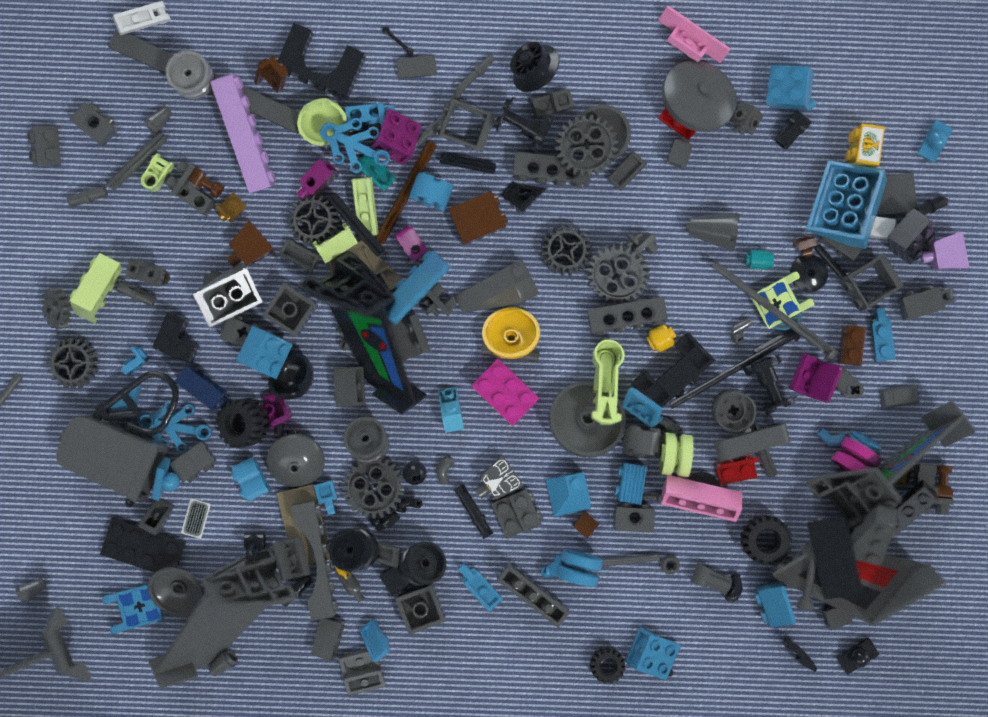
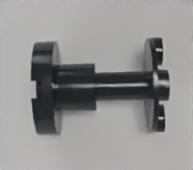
[493,97,554,153]
[743,354,797,415]

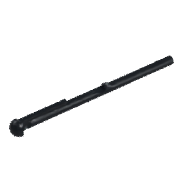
[669,329,801,409]

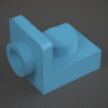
[121,346,149,375]

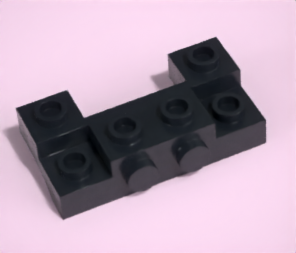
[630,332,715,408]

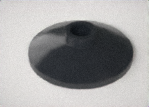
[790,255,828,293]

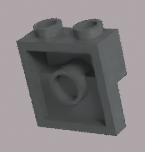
[491,488,543,539]

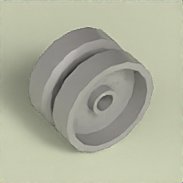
[166,51,214,99]

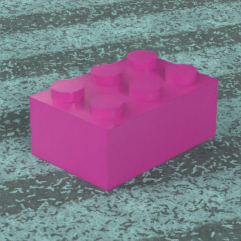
[471,359,540,426]

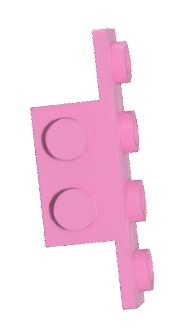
[659,6,730,63]

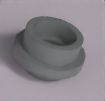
[660,555,680,574]

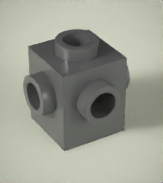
[729,102,764,135]

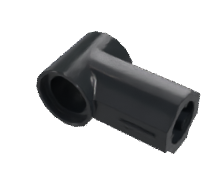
[774,110,812,150]

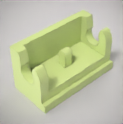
[313,223,358,264]

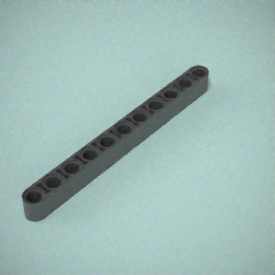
[108,29,299,134]

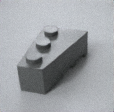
[850,505,898,566]

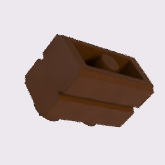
[837,325,866,366]

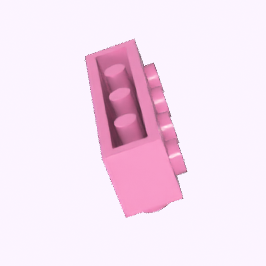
[661,475,743,522]

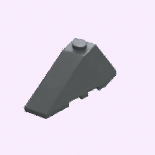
[454,259,539,313]

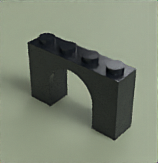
[278,23,366,99]

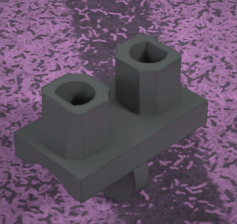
[625,232,658,262]
[424,283,457,317]

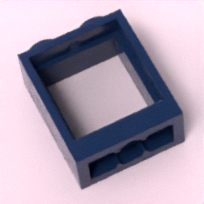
[174,366,230,410]

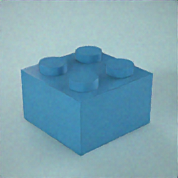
[766,65,814,110]
[236,325,293,379]

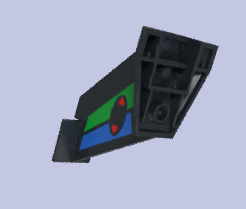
[297,252,427,415]

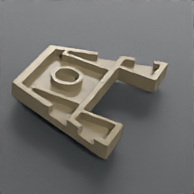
[329,240,403,291]

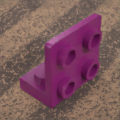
[369,109,421,165]

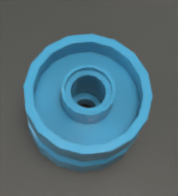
[556,549,604,587]

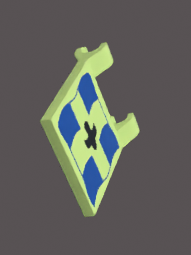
[751,272,814,329]

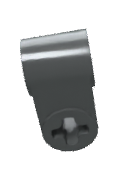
[835,365,864,399]

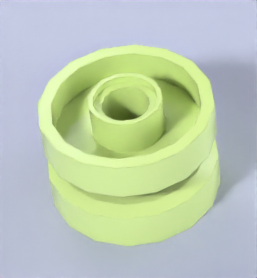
[660,432,694,477]

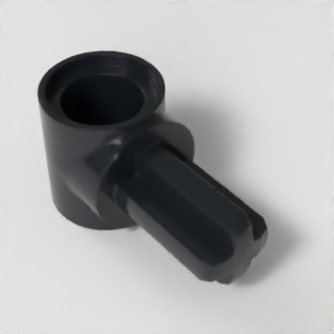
[244,531,266,561]

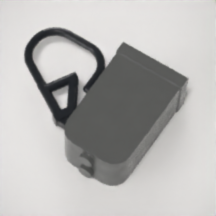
[56,371,179,502]

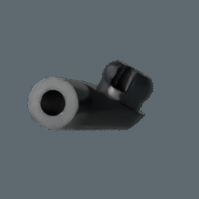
[396,498,423,513]
[371,511,400,531]

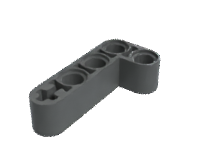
[715,423,791,461]

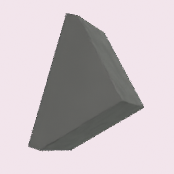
[138,499,174,535]

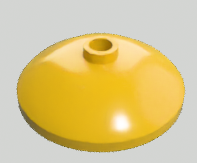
[482,307,540,359]

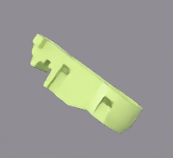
[591,339,625,425]

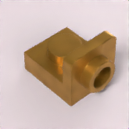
[215,192,248,223]

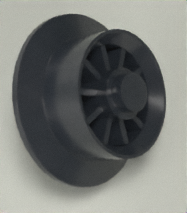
[510,42,560,92]

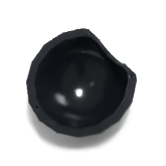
[268,352,314,400]

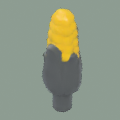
[334,565,365,603]

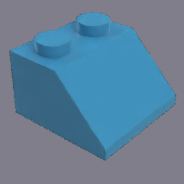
[754,581,797,627]

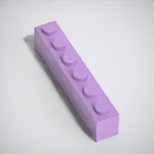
[210,74,276,194]

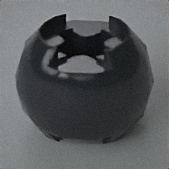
[403,461,427,485]

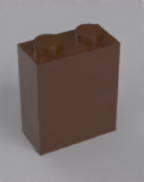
[449,191,508,245]

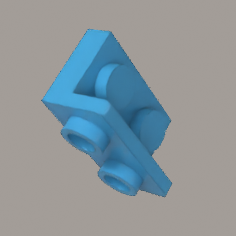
[622,387,663,428]

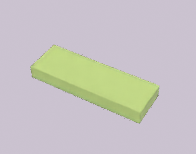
[352,177,379,235]

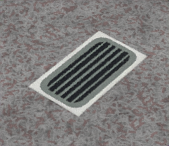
[181,499,211,539]

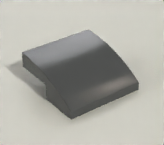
[339,649,386,696]

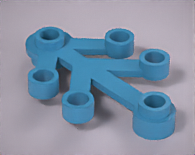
[320,118,390,174]
[138,401,212,454]

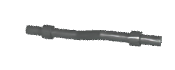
[417,54,496,146]

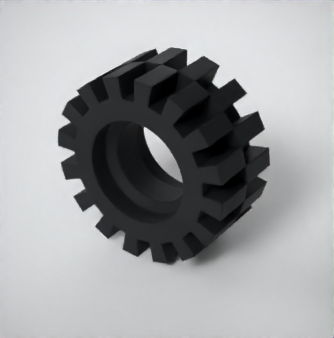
[590,646,625,684]

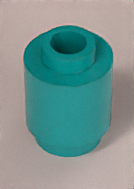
[745,250,774,270]

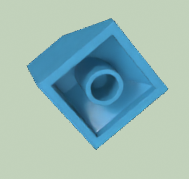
[545,471,591,517]

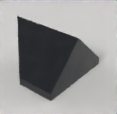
[500,181,547,216]

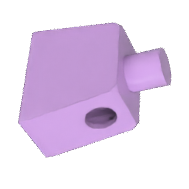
[920,232,970,270]

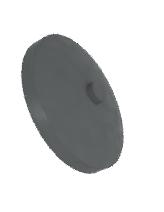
[662,60,737,132]
[549,381,626,458]

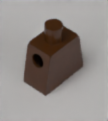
[226,221,275,267]

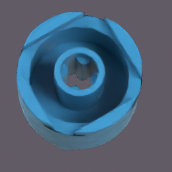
[408,172,453,212]

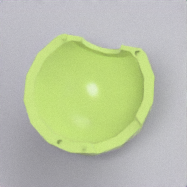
[297,98,347,146]

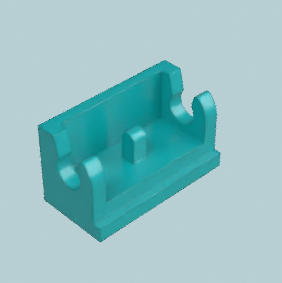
[355,154,397,193]

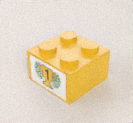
[845,123,885,168]

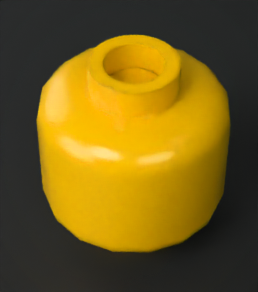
[646,324,676,352]

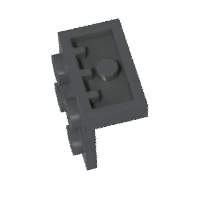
[391,314,431,361]

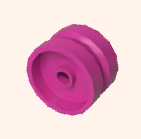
[831,437,882,472]

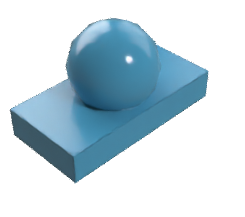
[917,120,953,163]
[152,458,180,501]
[359,619,390,662]

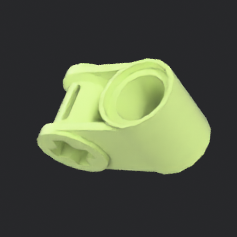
[141,153,175,192]

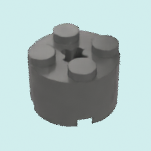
[622,426,663,458]

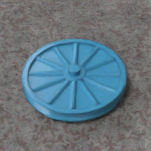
[849,430,882,453]

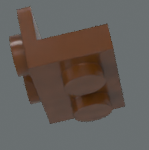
[254,56,288,93]

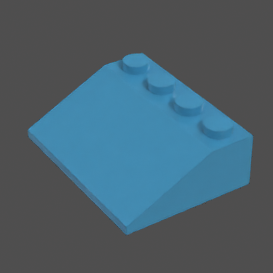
[806,160,887,249]
[385,251,451,324]

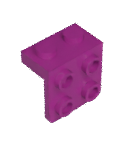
[788,353,843,403]

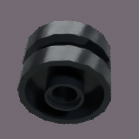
[329,528,379,572]
[397,542,447,587]

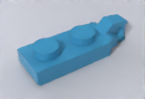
[870,308,896,362]
[458,563,503,612]

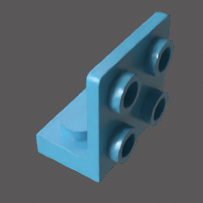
[625,627,681,680]

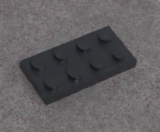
[100,517,186,573]

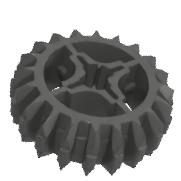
[287,195,339,246]
[541,224,592,276]
[46,337,100,389]

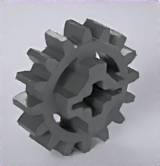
[41,287,72,330]

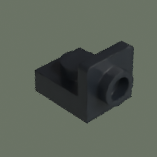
[274,423,303,439]

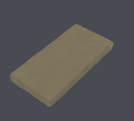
[276,484,330,564]

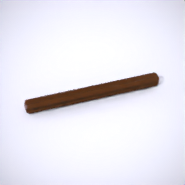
[375,141,437,244]

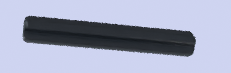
[328,193,385,256]

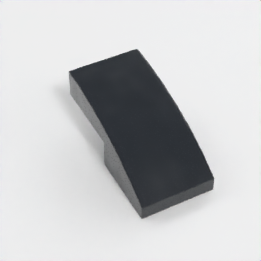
[782,637,817,672]

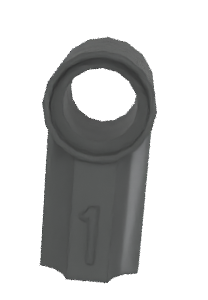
[691,563,732,594]

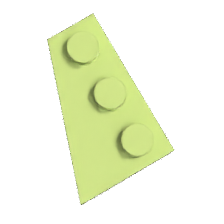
[69,253,122,324]

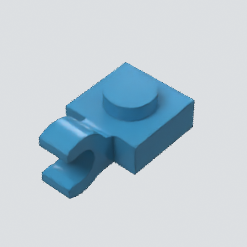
[314,480,338,515]

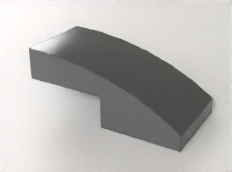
[530,89,575,119]

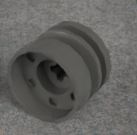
[712,389,756,432]

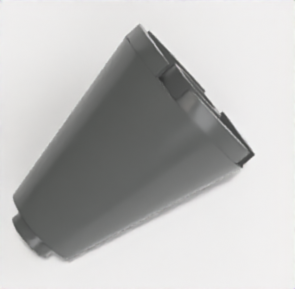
[686,213,740,252]

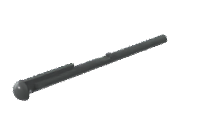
[712,261,837,360]

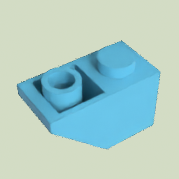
[438,386,464,433]

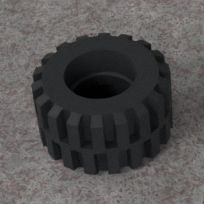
[216,398,269,448]
[740,515,792,565]

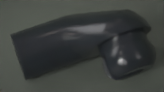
[725,574,743,602]

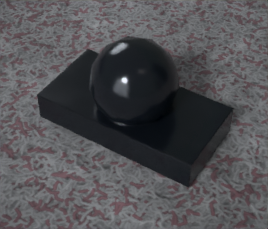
[836,638,880,675]

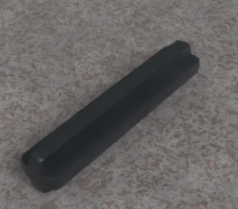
[440,153,496,174]

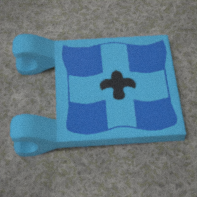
[102,584,163,634]

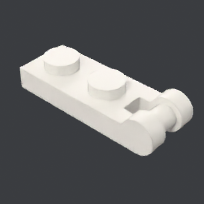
[112,1,171,35]

